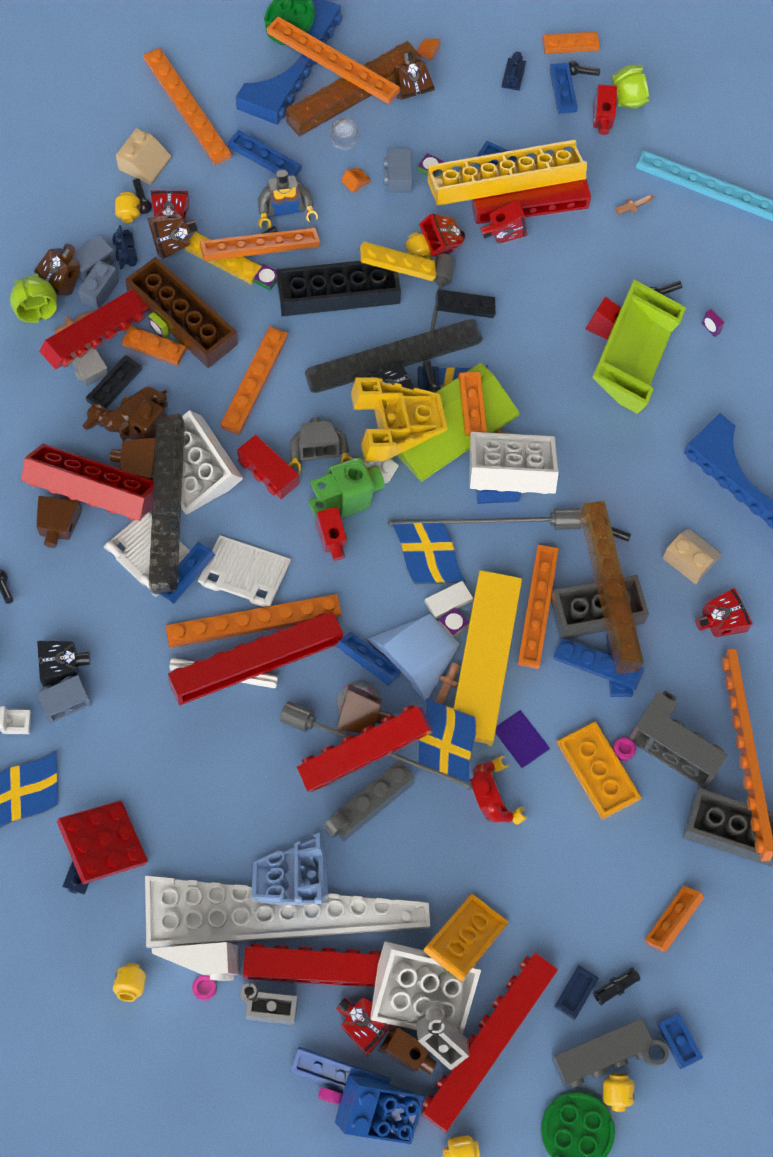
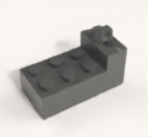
[629,690,728,789]

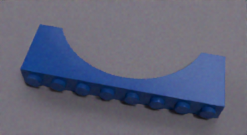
[236,0,343,125]
[684,413,773,529]

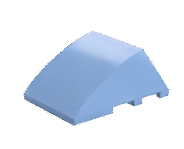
[368,614,460,701]
[252,832,328,905]

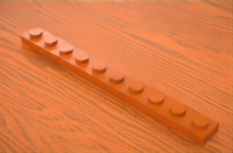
[721,649,773,861]

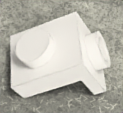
[363,459,399,483]
[0,706,32,734]

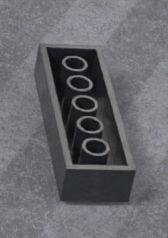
[276,261,401,317]

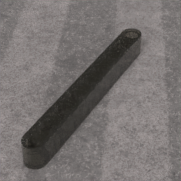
[304,319,483,393]
[149,414,185,595]

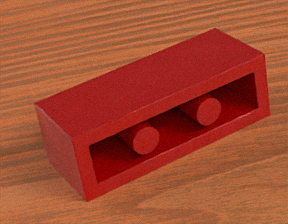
[237,434,299,499]

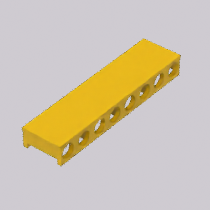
[427,140,587,206]
[453,570,522,747]

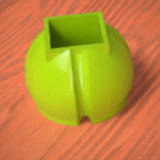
[612,64,649,109]
[10,274,57,323]

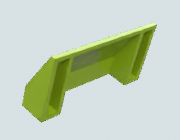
[592,279,686,414]
[397,362,520,482]

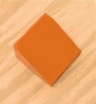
[415,38,441,61]
[341,168,371,192]

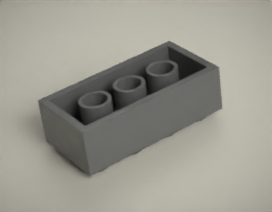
[550,575,649,639]
[682,788,773,867]

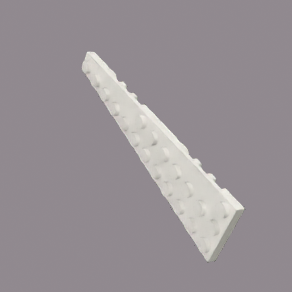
[145,876,431,948]

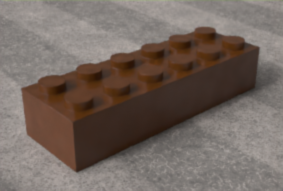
[125,257,238,368]

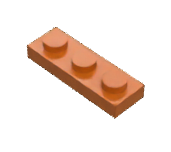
[542,32,600,54]
[122,326,186,366]
[458,372,487,436]
[645,885,705,953]

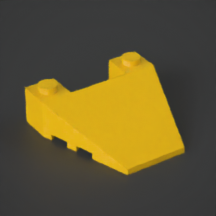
[351,378,448,461]

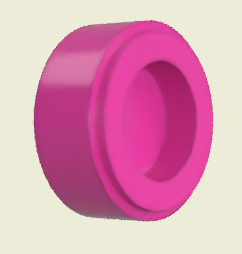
[613,737,636,761]
[192,975,217,1001]
[318,1087,342,1105]

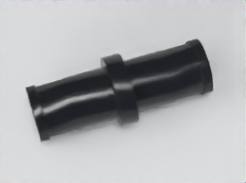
[593,967,640,1006]

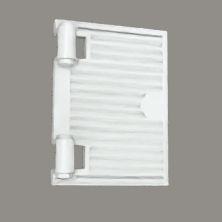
[103,512,190,597]
[198,535,291,607]

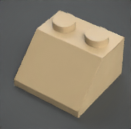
[116,128,171,185]
[662,529,722,584]

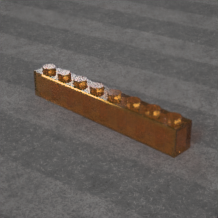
[286,41,421,137]
[580,500,644,674]

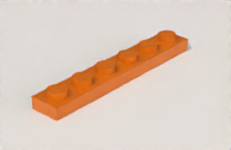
[200,228,320,261]
[220,326,288,435]
[517,544,559,669]

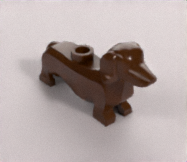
[83,386,168,441]

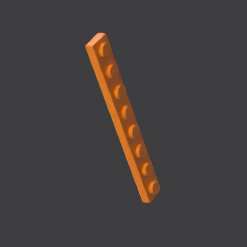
[267,17,400,104]
[143,48,231,165]
[165,594,341,648]

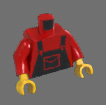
[469,756,528,825]

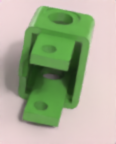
[308,457,385,519]

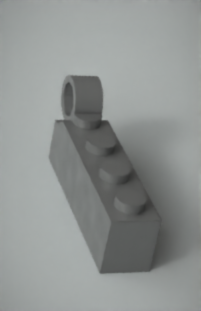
[323,760,414,841]
[552,1019,669,1088]

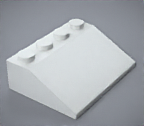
[157,410,243,514]
[469,432,559,494]
[152,942,240,981]
[370,942,481,1034]

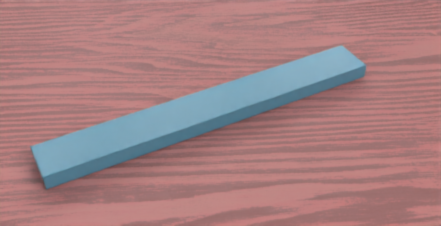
[635,150,773,221]

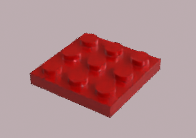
[57,800,148,884]

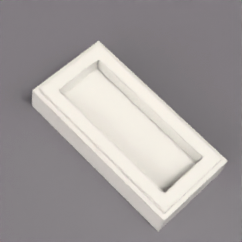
[424,581,473,619]

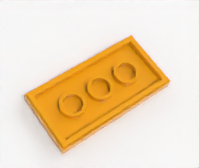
[556,721,642,820]
[423,893,509,982]

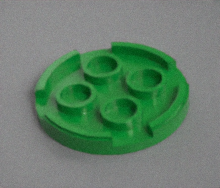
[264,0,315,45]
[540,1092,615,1157]

